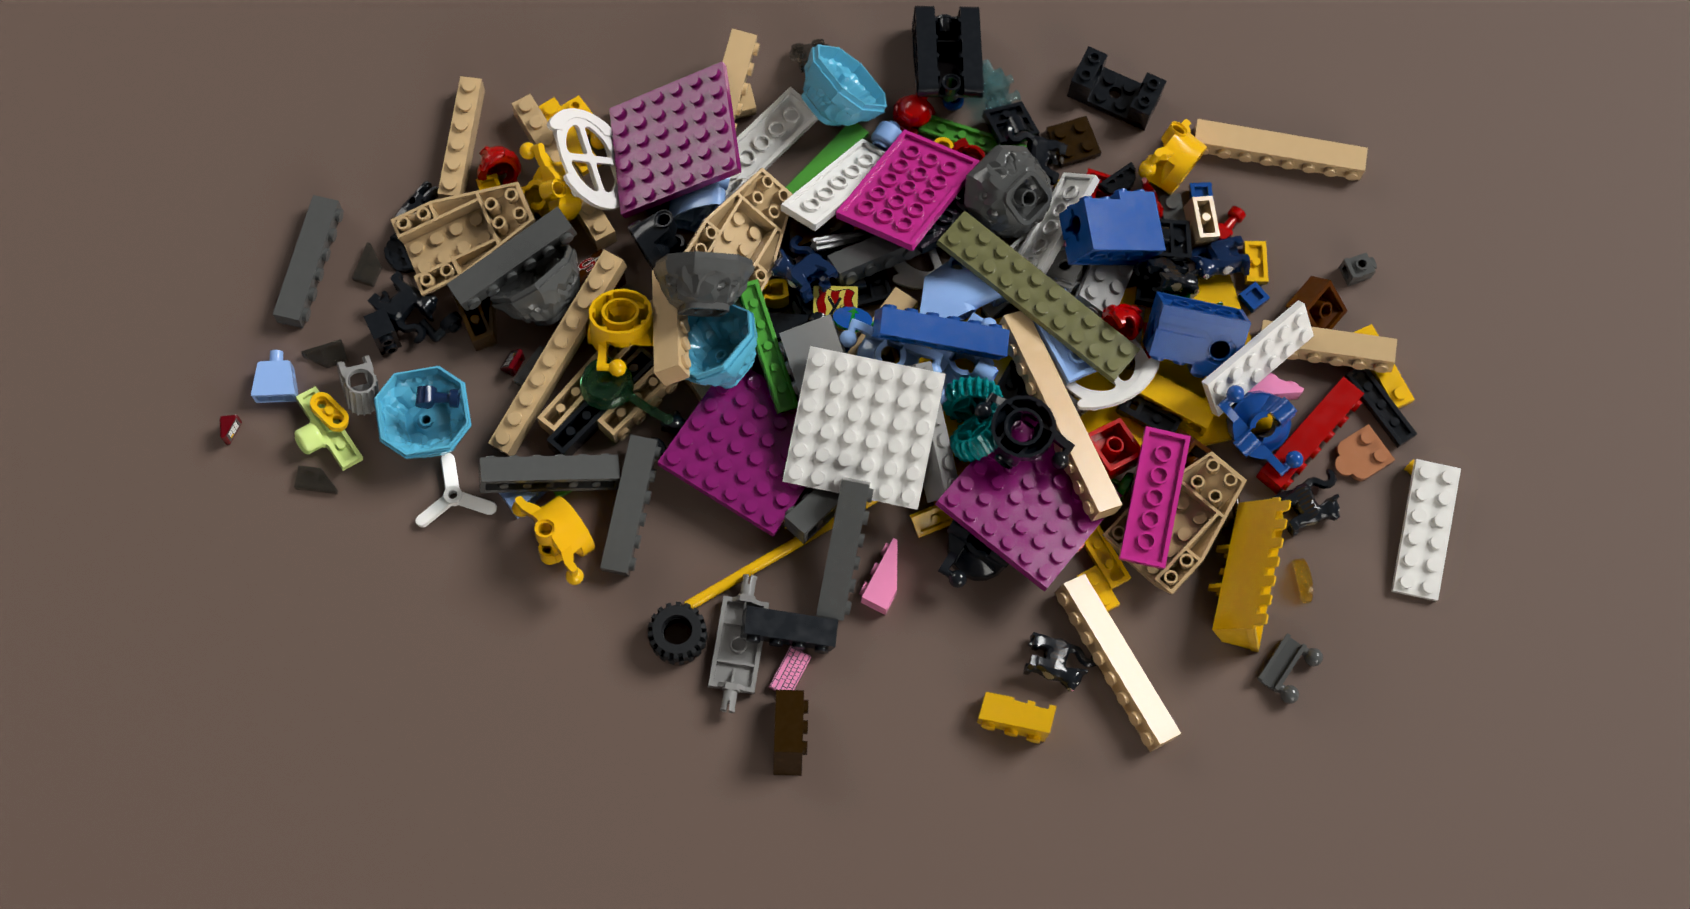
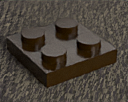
[1046,115,1102,168]

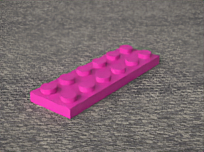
[1119,426,1191,570]

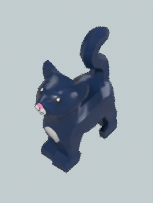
[771,236,838,304]
[1190,236,1250,280]

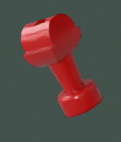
[1218,206,1246,240]

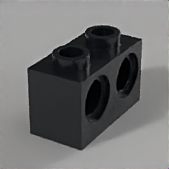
[363,308,402,355]

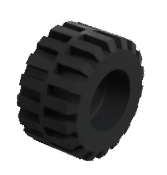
[648,602,707,665]

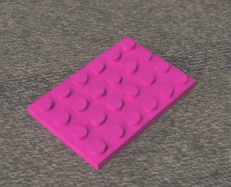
[836,129,980,251]

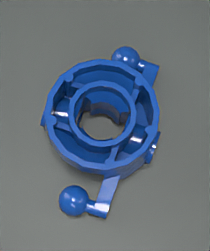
[1218,385,1303,476]

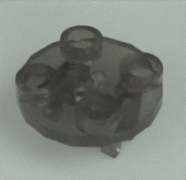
[789,39,829,73]

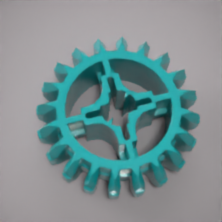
[942,375,1003,423]
[949,410,995,462]

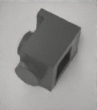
[1339,252,1377,286]

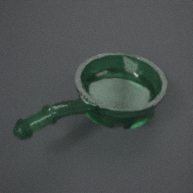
[580,357,673,424]

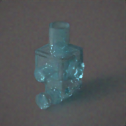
[982,59,1021,110]

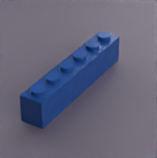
[872,304,1010,360]

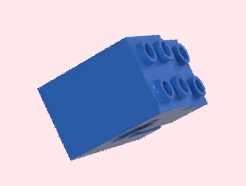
[1059,188,1166,265]
[1142,291,1251,378]

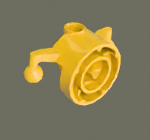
[1138,119,1207,196]
[519,142,583,221]
[588,289,653,377]
[512,496,595,585]

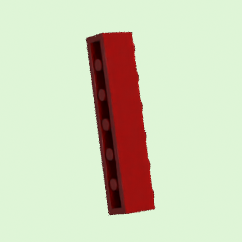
[1256,376,1365,494]

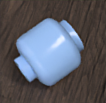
[871,120,902,152]

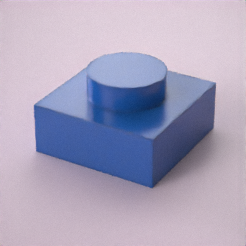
[1189,182,1214,201]
[1238,282,1270,313]

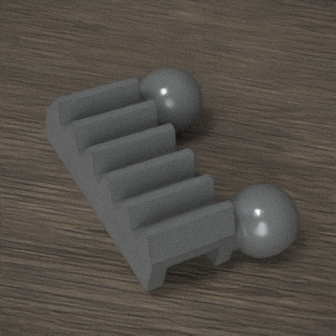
[1257,633,1323,704]

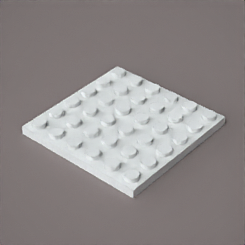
[782,346,946,510]

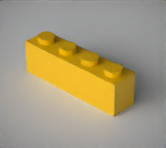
[1138,373,1215,436]

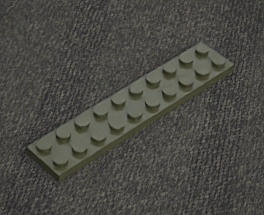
[937,211,1140,384]

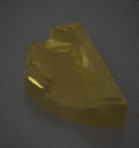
[1293,558,1313,603]

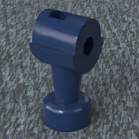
[415,385,460,409]

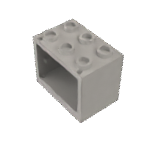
[778,314,846,398]

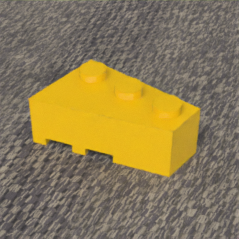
[977,692,1057,743]

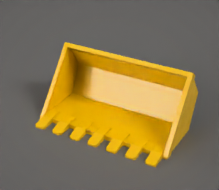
[1208,497,1291,653]

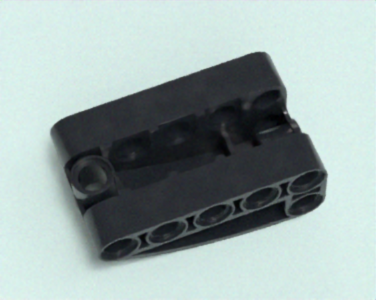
[912,6,984,102]

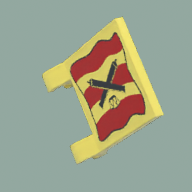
[813,286,858,335]

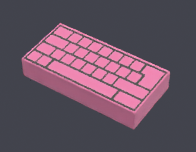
[769,646,811,691]

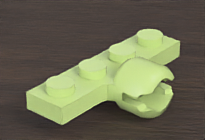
[294,386,363,471]

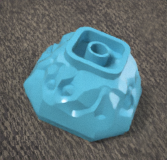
[801,44,887,126]
[685,304,758,389]
[374,366,472,459]

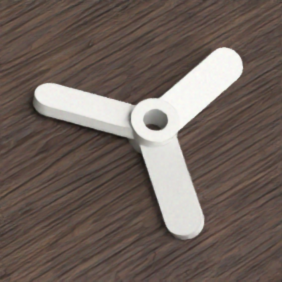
[416,453,497,528]

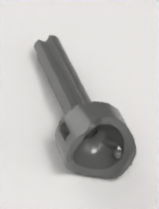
[810,229,876,251]

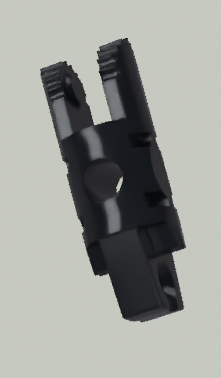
[394,181,438,218]

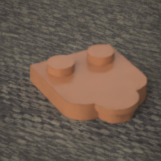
[1334,424,1395,481]

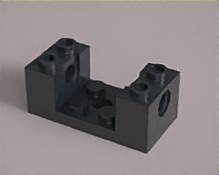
[1067,46,1167,131]

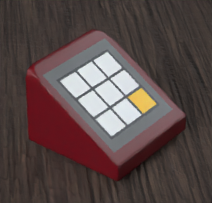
[500,349,525,377]
[220,415,242,445]

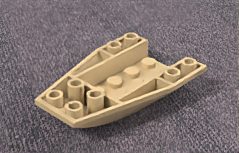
[684,167,793,307]
[391,182,535,296]
[1103,451,1247,595]

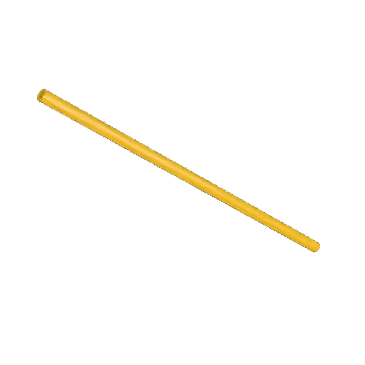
[684,452,956,609]

